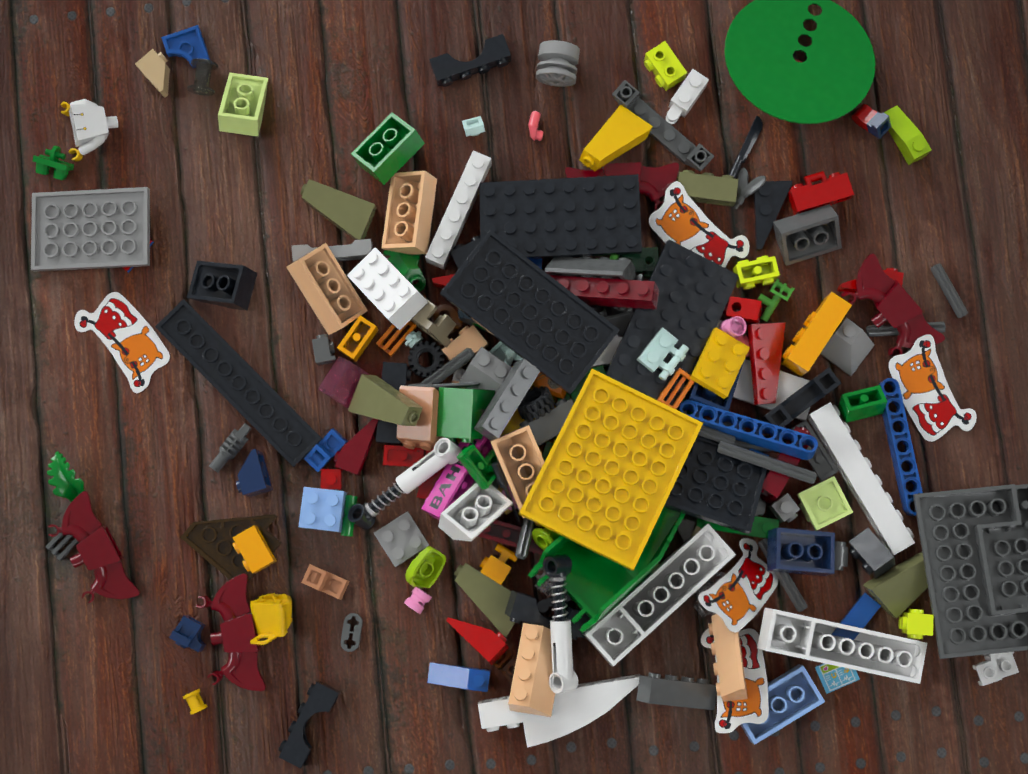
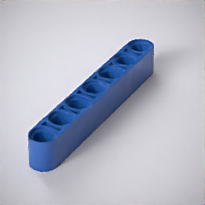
[878,378,923,516]
[679,400,818,460]

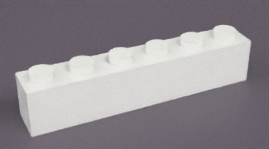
[425,150,492,270]

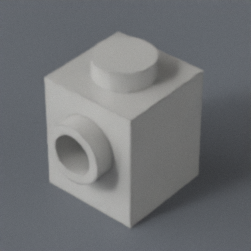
[768,493,800,523]

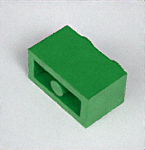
[838,385,887,423]

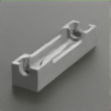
[292,239,373,262]

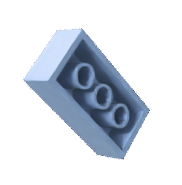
[741,664,825,745]

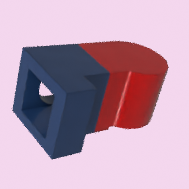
[852,104,891,139]

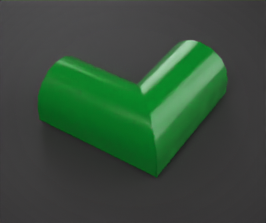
[457,444,498,489]

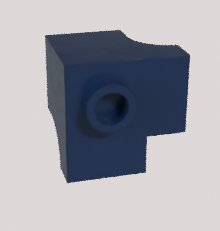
[169,615,206,652]

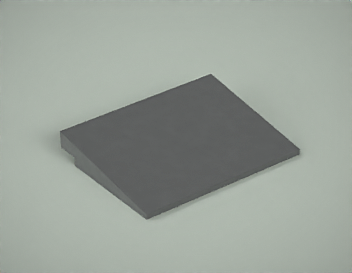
[913,484,1028,659]

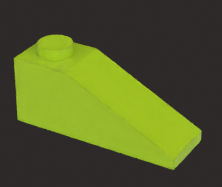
[884,106,932,165]

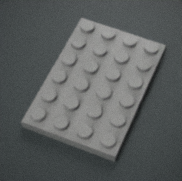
[31,187,150,272]

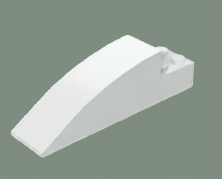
[583,524,736,666]
[757,608,927,684]
[478,674,640,748]

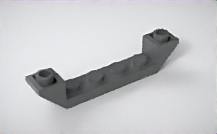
[612,80,714,171]

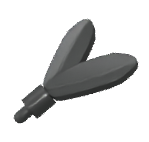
[734,168,766,209]

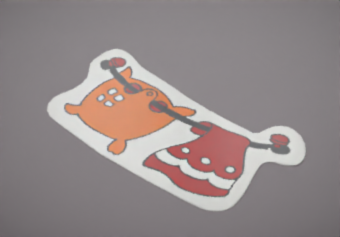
[649,181,750,268]
[74,292,170,393]
[889,334,977,442]
[698,538,779,633]
[701,628,769,733]

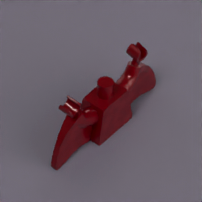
[565,162,679,211]
[841,253,945,356]
[48,491,140,604]
[196,573,266,691]

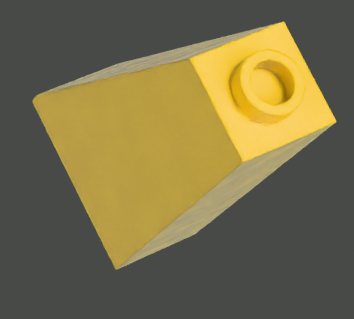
[579,105,653,171]

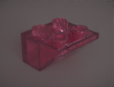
[318,356,369,409]

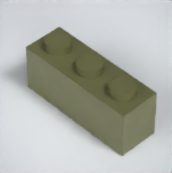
[677,170,739,207]

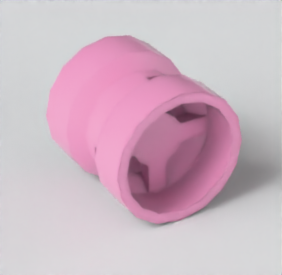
[719,316,747,338]
[404,587,432,614]

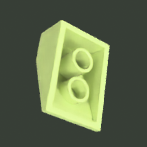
[218,73,268,136]

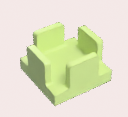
[797,476,853,531]

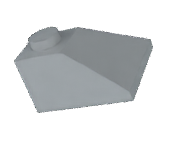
[820,318,874,377]

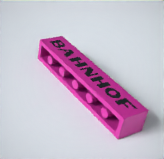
[421,430,504,520]

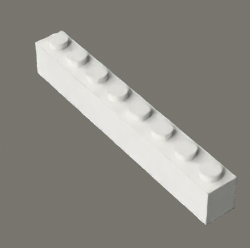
[807,402,915,555]

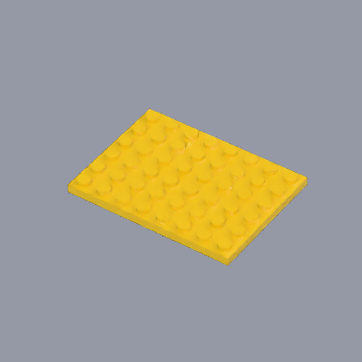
[519,369,703,571]

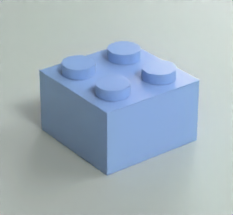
[298,487,347,533]

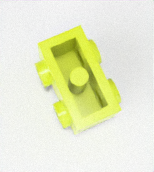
[644,41,687,91]
[733,255,780,290]
[898,609,934,639]

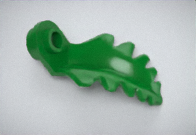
[382,239,426,292]
[47,451,85,502]

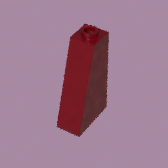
[760,426,812,505]

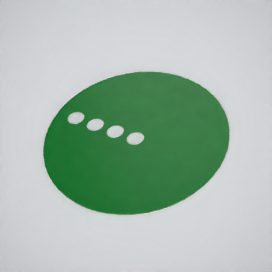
[724,0,875,124]

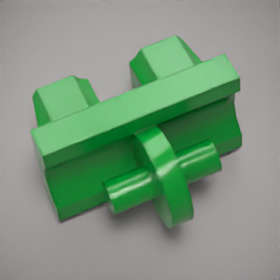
[32,145,74,180]

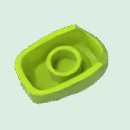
[405,546,446,588]

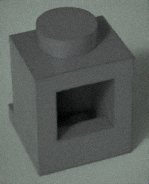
[312,334,338,366]

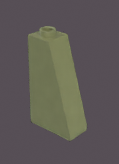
[301,179,377,240]
[348,374,423,426]
[863,551,928,619]
[454,563,515,637]

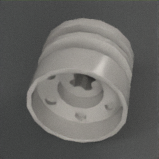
[536,40,580,87]

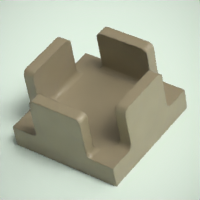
[411,298,456,348]

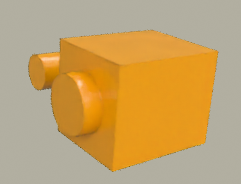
[479,543,518,585]

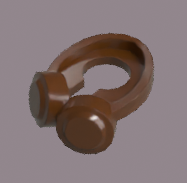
[433,305,463,334]

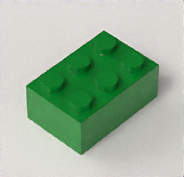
[351,112,425,185]

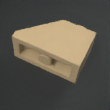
[135,49,170,98]

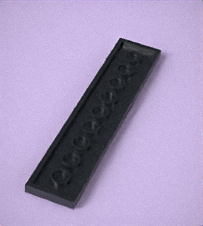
[155,299,322,467]

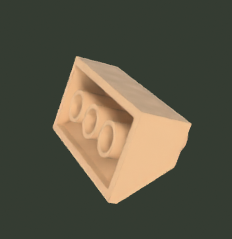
[381,171,437,255]
[287,243,368,335]
[490,425,544,518]
[708,614,748,702]
[508,623,555,717]

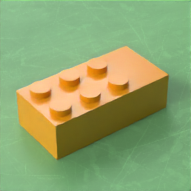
[781,292,852,377]

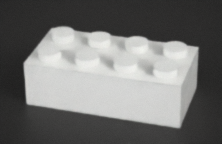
[347,247,428,330]

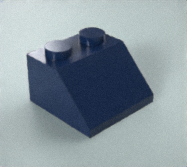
[236,449,273,497]

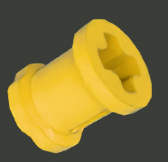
[182,689,208,715]

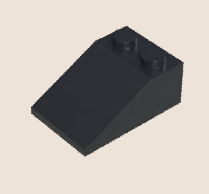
[187,261,258,311]

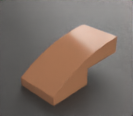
[301,564,350,600]

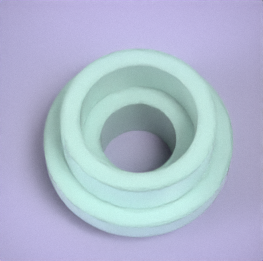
[405,331,424,349]

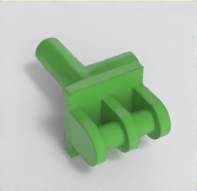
[757,278,795,322]

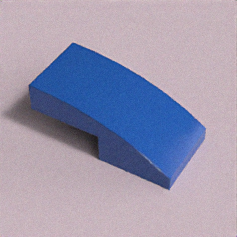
[303,428,348,472]

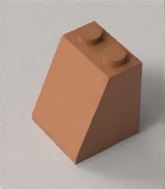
[396,386,444,451]

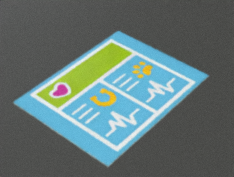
[815,663,860,694]

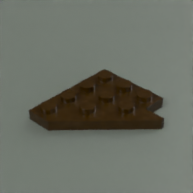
[180,514,282,584]

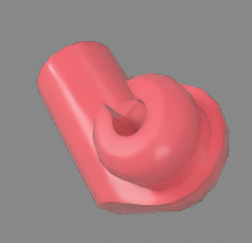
[528,111,544,141]

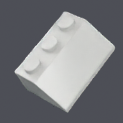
[438,483,513,541]

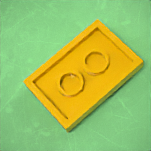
[690,327,750,399]

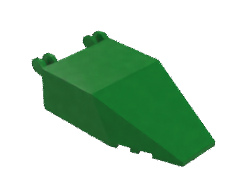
[528,507,685,633]

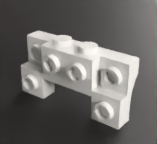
[972,652,1019,686]

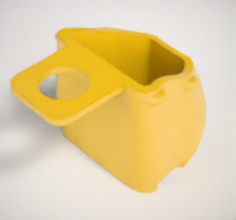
[250,593,292,645]

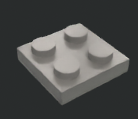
[374,511,430,567]

